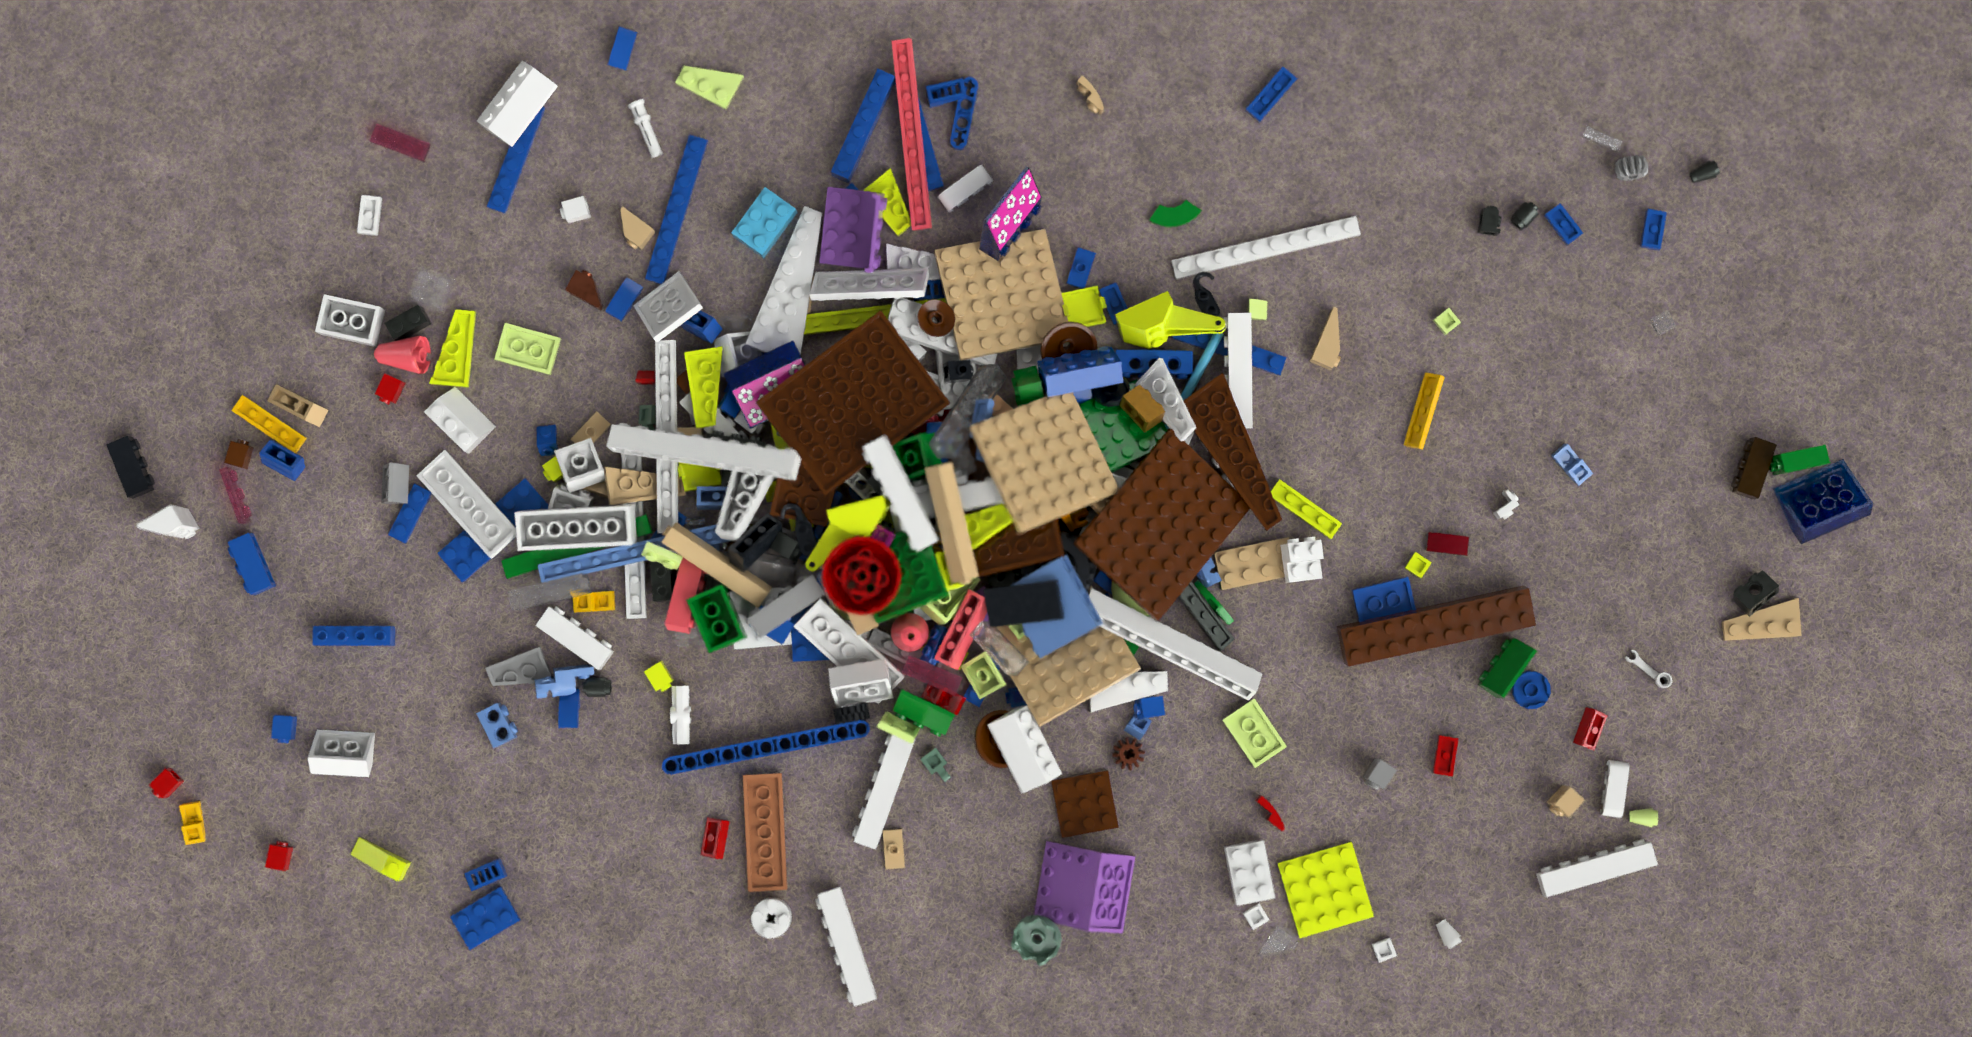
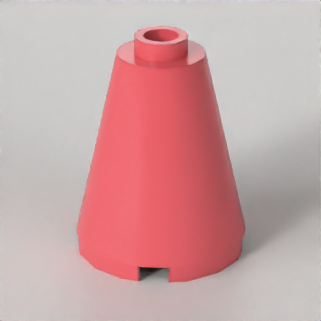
[374,336,431,374]
[891,613,929,652]

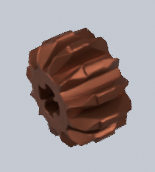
[1112,737,1145,770]

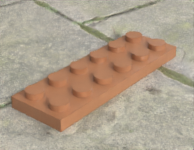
[743,773,788,892]

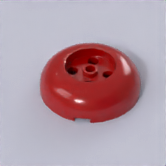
[822,537,901,615]

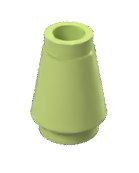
[1629,808,1658,827]

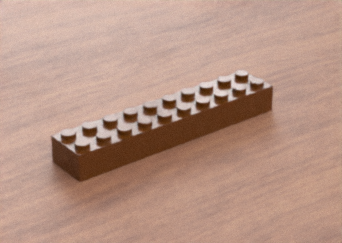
[1337,585,1536,667]

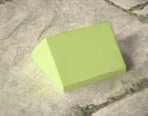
[961,651,1006,699]

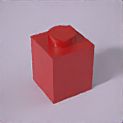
[375,373,405,405]
[149,768,184,799]
[265,841,293,871]

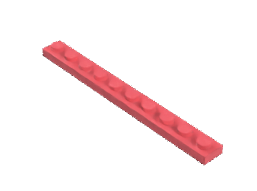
[891,38,932,231]

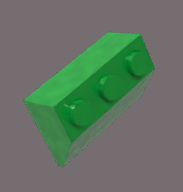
[686,584,748,653]
[1478,638,1537,698]
[893,690,955,737]

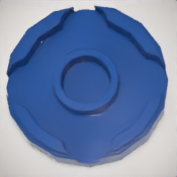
[1512,671,1551,709]

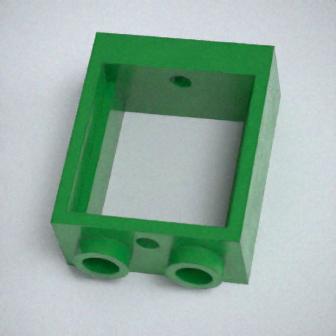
[1769,445,1830,476]

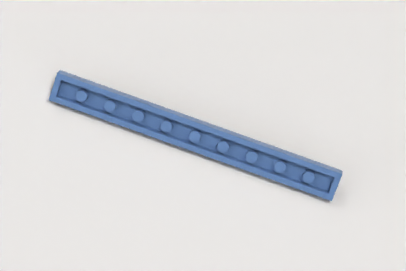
[538,524,731,584]

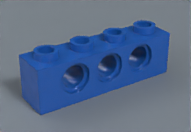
[1115,350,1193,379]
[313,626,395,646]

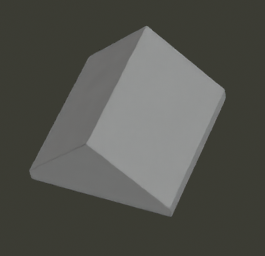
[381,463,409,504]

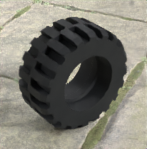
[1020,532,1096,592]

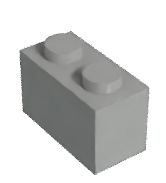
[1362,758,1397,790]

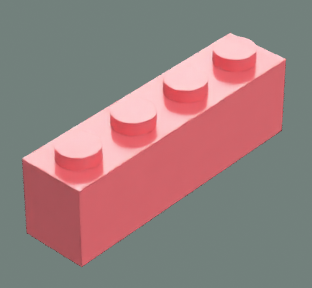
[665,557,708,634]
[934,590,987,670]

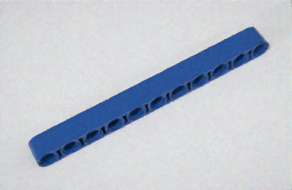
[662,720,870,774]

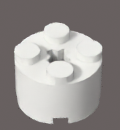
[751,897,792,938]

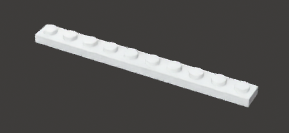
[1171,216,1361,279]
[655,340,678,533]
[621,427,647,619]

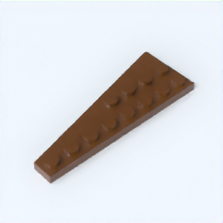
[1184,373,1282,531]

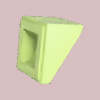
[1248,299,1267,320]

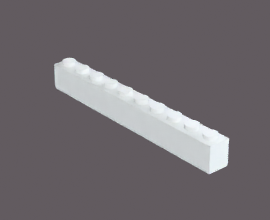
[607,423,801,480]
[1088,588,1262,700]

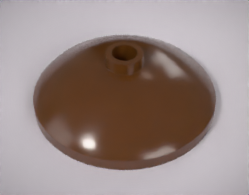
[1040,322,1097,360]
[974,710,1009,768]

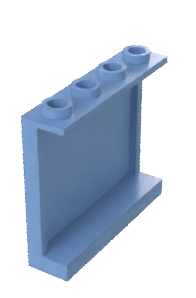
[1012,555,1104,658]

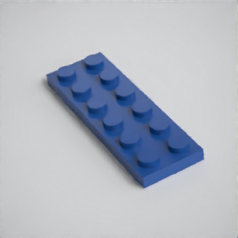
[437,478,549,582]

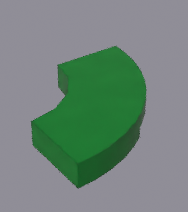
[1149,200,1202,228]
[1194,580,1234,625]

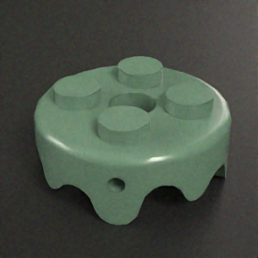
[1011,915,1062,966]

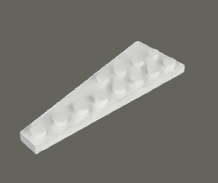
[746,206,822,363]

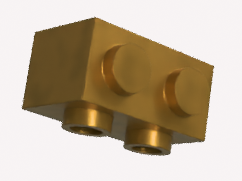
[1120,385,1165,433]

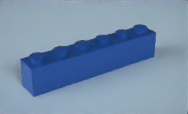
[831,69,896,183]

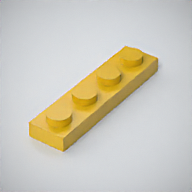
[1403,372,1444,450]
[231,395,307,454]

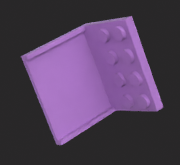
[820,187,887,273]
[1034,841,1135,933]

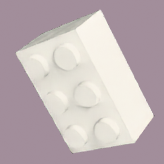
[315,294,385,347]
[1224,839,1275,906]

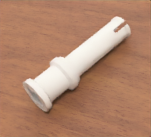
[628,99,663,158]

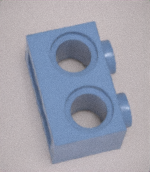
[476,703,518,748]

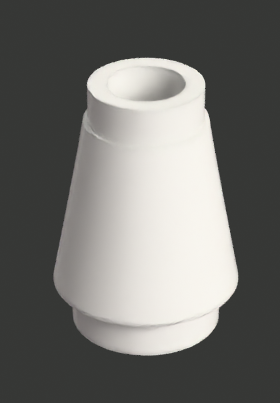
[1436,919,1462,949]

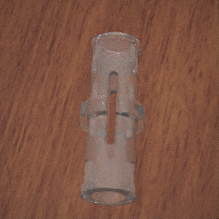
[1582,126,1622,152]

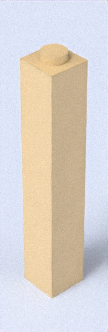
[925,462,979,585]
[662,522,772,608]

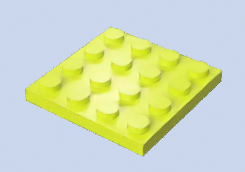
[1277,842,1374,938]

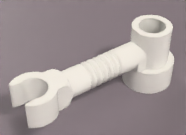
[1625,650,1672,688]

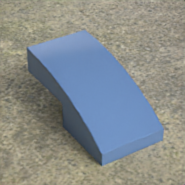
[1551,443,1593,486]

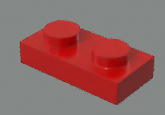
[1433,735,1459,777]

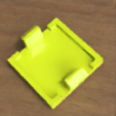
[1061,286,1107,327]
[678,462,722,492]

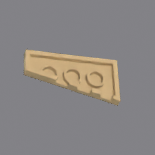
[604,467,686,505]
[1722,598,1802,641]

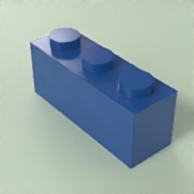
[228,533,276,595]

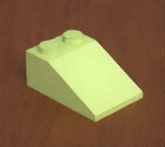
[919,577,981,625]

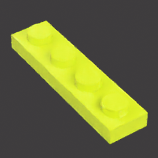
[1271,479,1342,539]

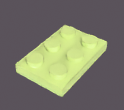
[494,323,561,375]
[1222,698,1287,768]

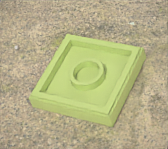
[877,711,920,744]

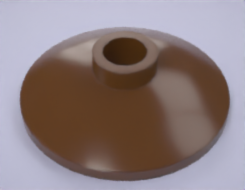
[917,300,955,337]

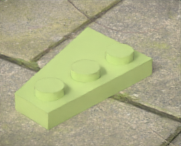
[675,66,744,109]

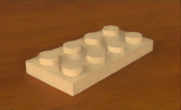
[1214,537,1290,590]

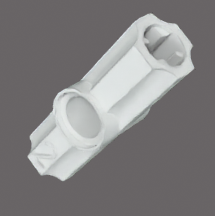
[670,686,691,744]

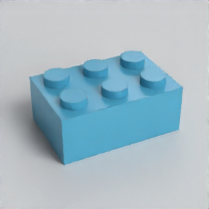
[731,187,797,258]

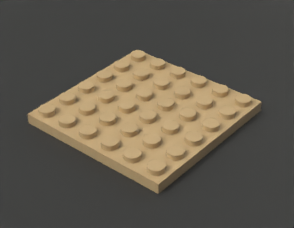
[934,229,1068,361]
[969,392,1119,534]
[985,585,1141,727]

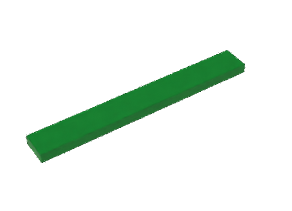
[501,514,653,579]

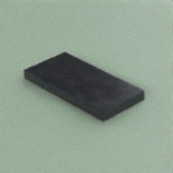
[984,580,1064,628]

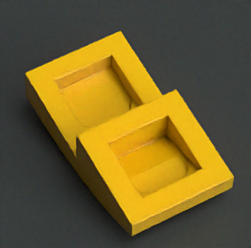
[573,591,615,613]
[179,801,206,845]

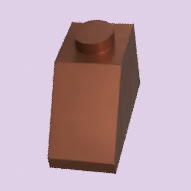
[565,270,603,310]

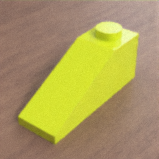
[350,837,411,881]

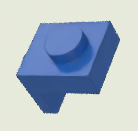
[536,424,559,456]

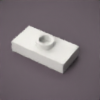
[357,195,382,236]

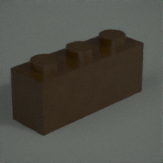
[1731,437,1777,500]

